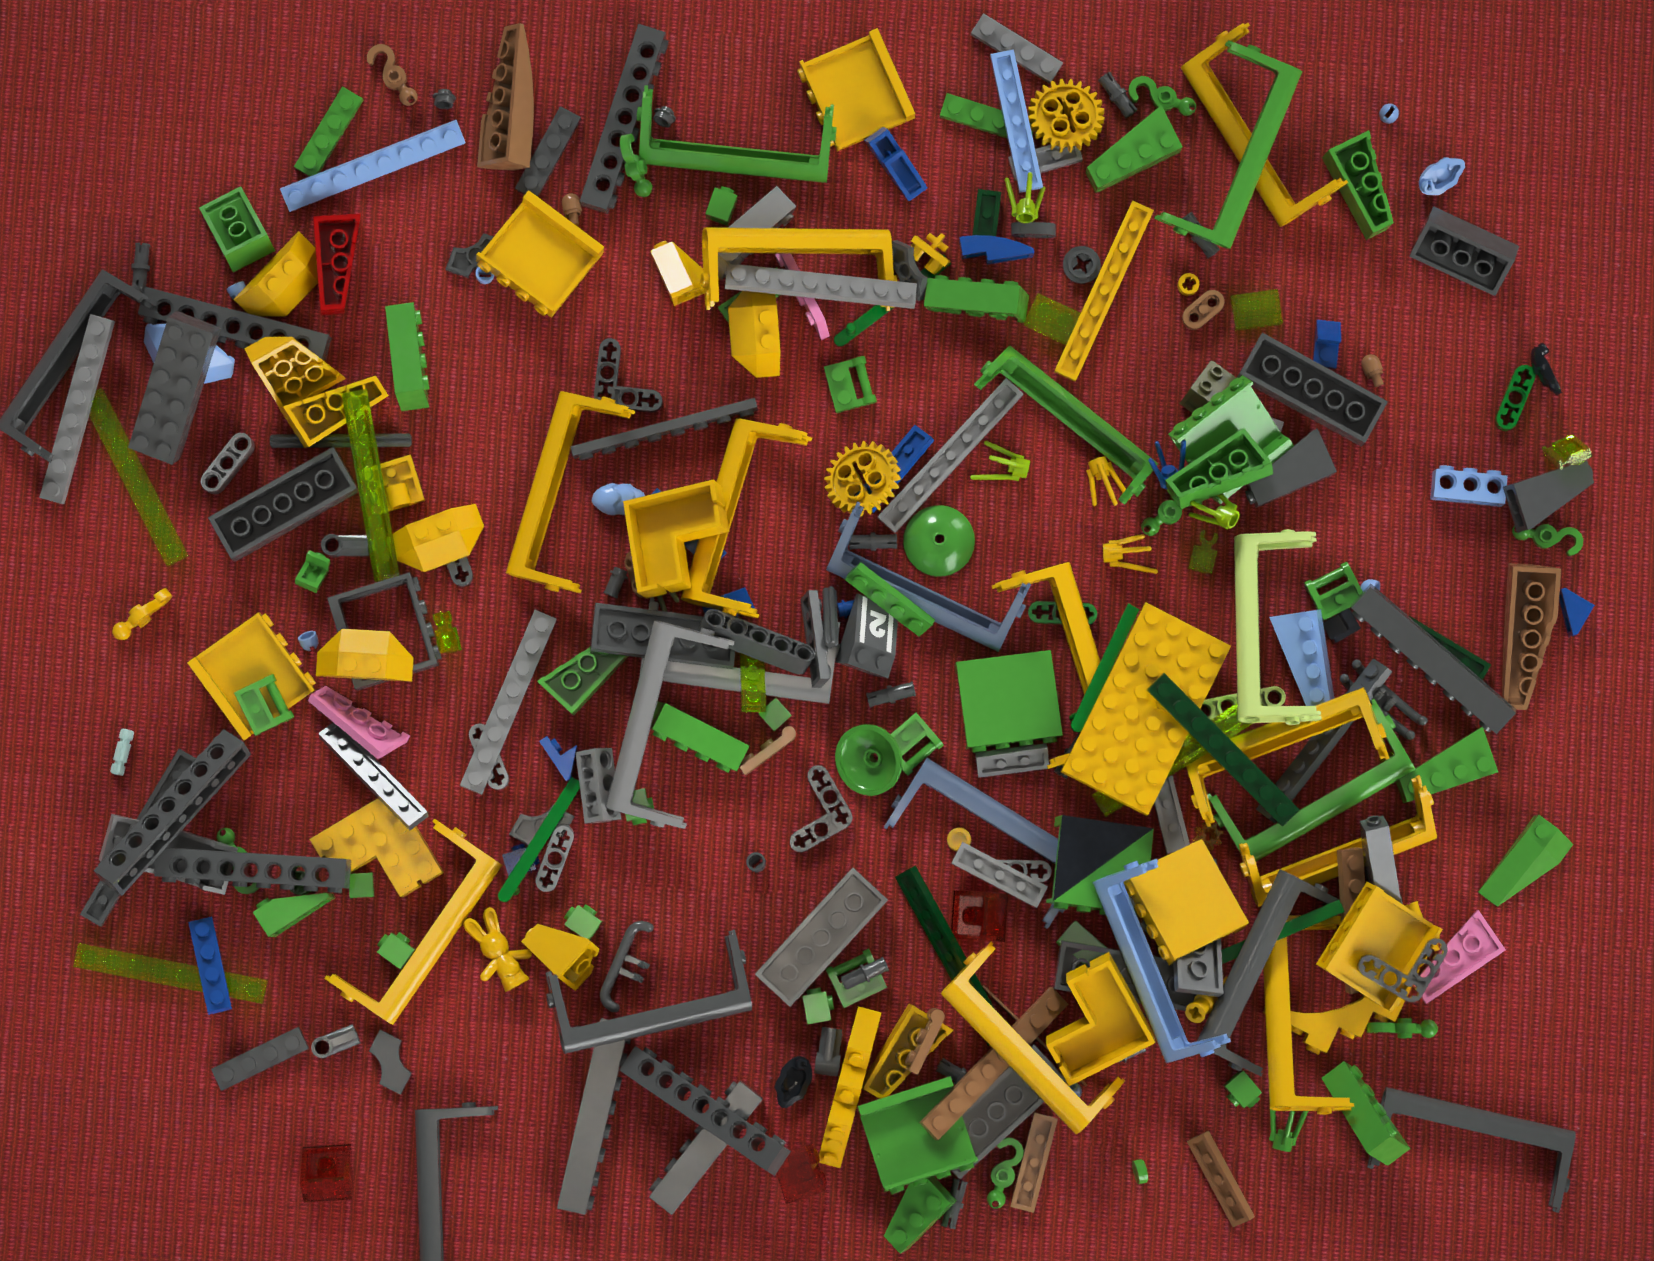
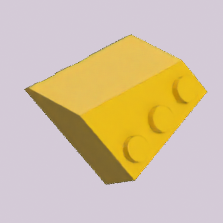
[244,337,345,407]

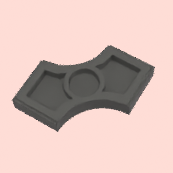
[445,233,493,278]
[892,240,928,301]
[509,804,575,845]
[369,1030,412,1095]

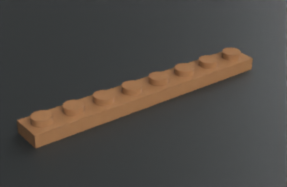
[919,987,1068,1140]

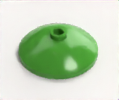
[903,505,975,577]
[835,724,902,796]

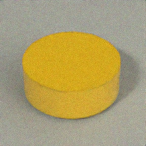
[947,828,971,852]

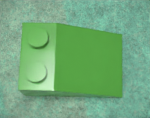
[199,186,275,272]
[253,893,335,937]

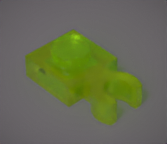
[1188,530,1218,575]
[433,611,462,654]

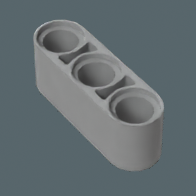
[201,433,255,495]

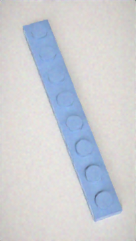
[280,120,466,212]

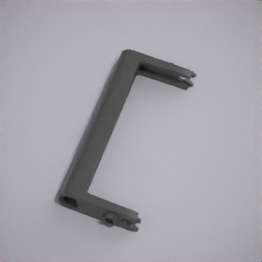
[0,269,158,463]
[1197,870,1339,1076]
[545,930,752,1054]
[1367,1087,1576,1213]
[415,1102,498,1261]

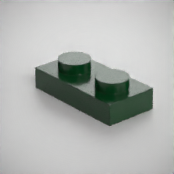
[972,189,1001,236]

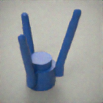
[1148,440,1186,490]

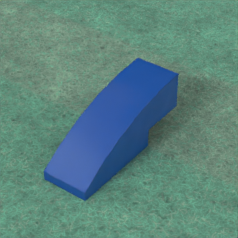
[864,127,928,201]
[959,235,1034,265]

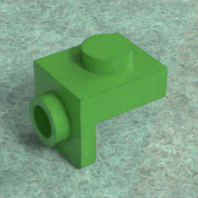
[295,551,330,593]

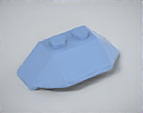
[144,324,235,384]

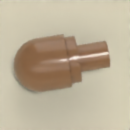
[562,193,582,226]
[1361,354,1384,387]

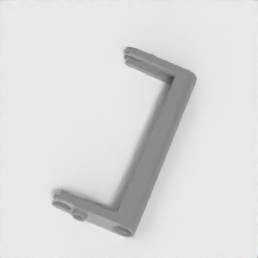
[639,597,841,704]
[606,620,735,829]

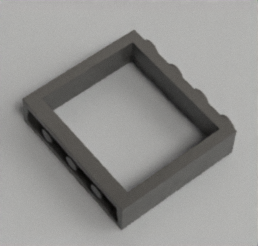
[327,572,442,691]

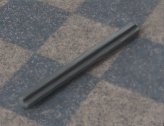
[270,433,412,448]

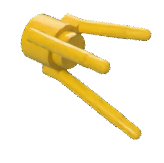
[1086,456,1131,506]
[1103,534,1158,574]

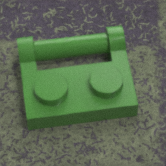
[824,356,877,413]
[1304,562,1363,621]
[234,674,294,736]
[891,713,944,776]
[826,948,887,1008]

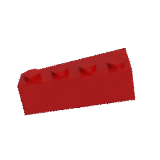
[313,214,361,316]

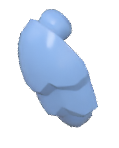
[1418,157,1465,195]
[592,483,645,515]

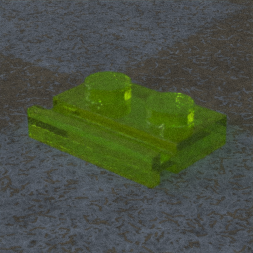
[1230,289,1283,331]
[1023,293,1081,345]
[1542,434,1592,470]

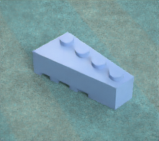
[1269,609,1335,706]

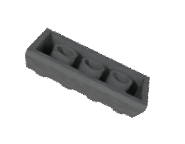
[1409,206,1519,296]

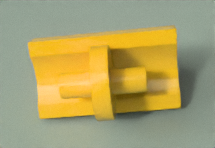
[911,233,951,275]

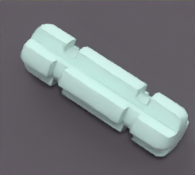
[110,729,134,776]

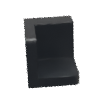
[1323,608,1361,644]

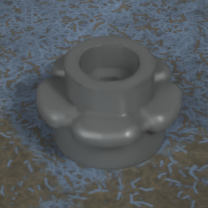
[433,89,456,109]
[653,106,676,128]

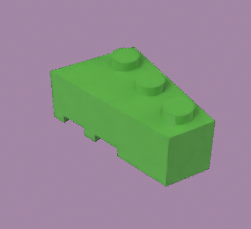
[884,1176,957,1254]

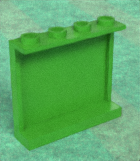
[954,650,1063,753]

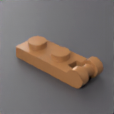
[739,726,796,776]
[905,1008,945,1075]

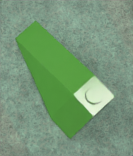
[1478,815,1573,907]

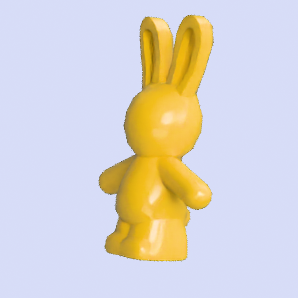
[463,907,532,992]

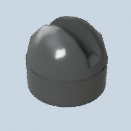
[746,852,766,873]

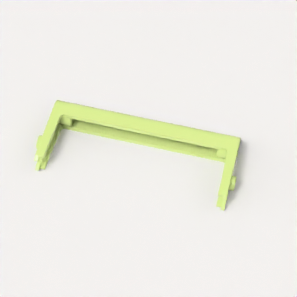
[1234,529,1321,725]

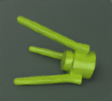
[1005,172,1045,223]
[970,441,1030,481]
[1189,494,1239,529]

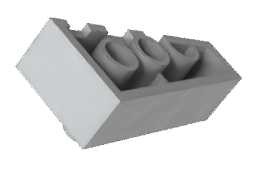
[702,186,796,280]

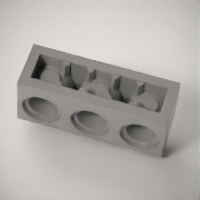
[575,748,621,824]

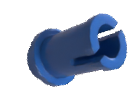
[837,600,854,619]

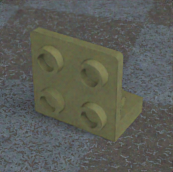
[1179,360,1236,413]

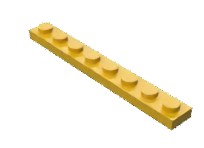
[1054,200,1154,382]

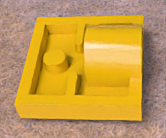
[365,454,425,515]

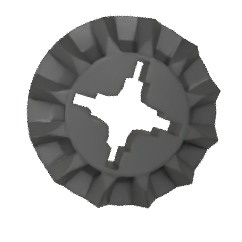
[1063,246,1101,284]

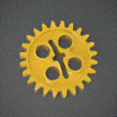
[1028,79,1105,153]
[824,441,901,516]

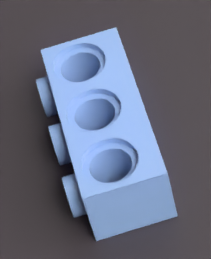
[1430,465,1508,507]

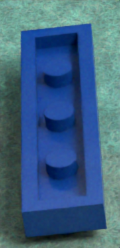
[854,425,934,513]
[188,917,232,1015]

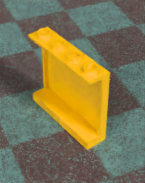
[797,28,915,151]
[476,190,604,318]
[187,612,316,740]
[1124,839,1249,965]
[1316,882,1443,1012]

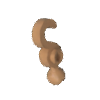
[367,44,418,106]

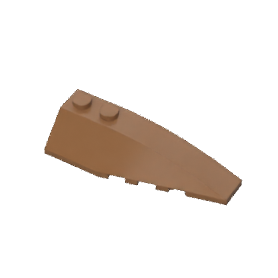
[477,23,534,171]
[1502,563,1561,710]

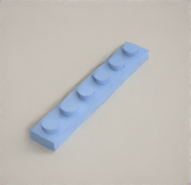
[990,49,1043,193]

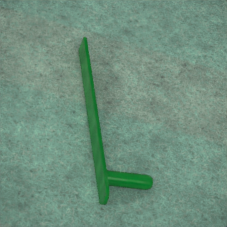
[834,254,951,347]
[1069,603,1140,732]
[498,777,580,902]
[1221,899,1345,964]

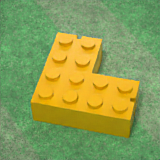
[623,479,729,599]
[310,798,444,897]
[1046,952,1155,1086]

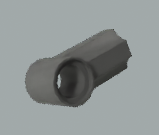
[321,534,370,558]
[311,1024,361,1058]
[814,1027,842,1077]

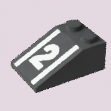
[835,594,898,678]

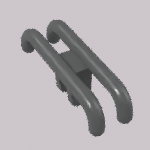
[1340,659,1428,740]
[600,921,654,1012]

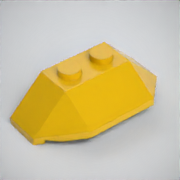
[233,231,318,316]
[728,291,780,378]
[387,504,484,572]
[316,629,414,682]

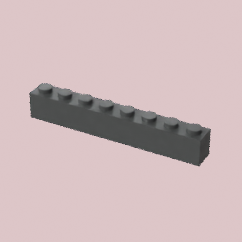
[1351,584,1516,734]
[557,1018,632,1215]

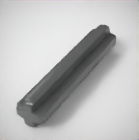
[822,586,838,649]

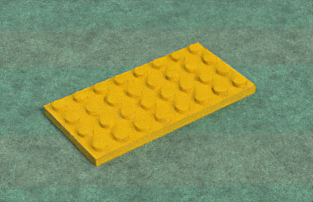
[1061,602,1231,816]

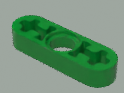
[1495,365,1536,431]
[1028,601,1097,625]

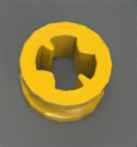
[1177,273,1200,296]

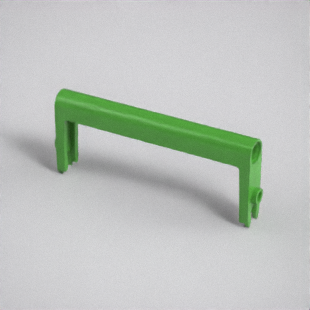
[1154,40,1302,249]
[637,85,837,183]
[974,346,1159,505]
[1207,699,1416,862]

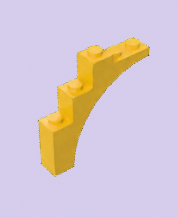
[1263,969,1420,1055]
[817,1006,881,1168]

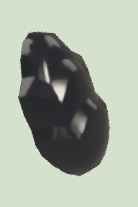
[1530,343,1562,395]
[774,1056,812,1108]

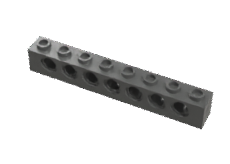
[580,24,669,214]
[138,287,332,361]
[94,729,251,896]
[154,848,351,893]
[619,1046,791,1176]

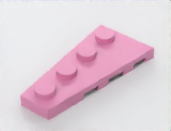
[775,253,830,340]
[308,686,410,759]
[1413,910,1506,1004]

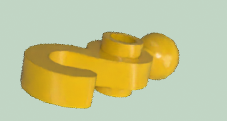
[112,588,172,640]

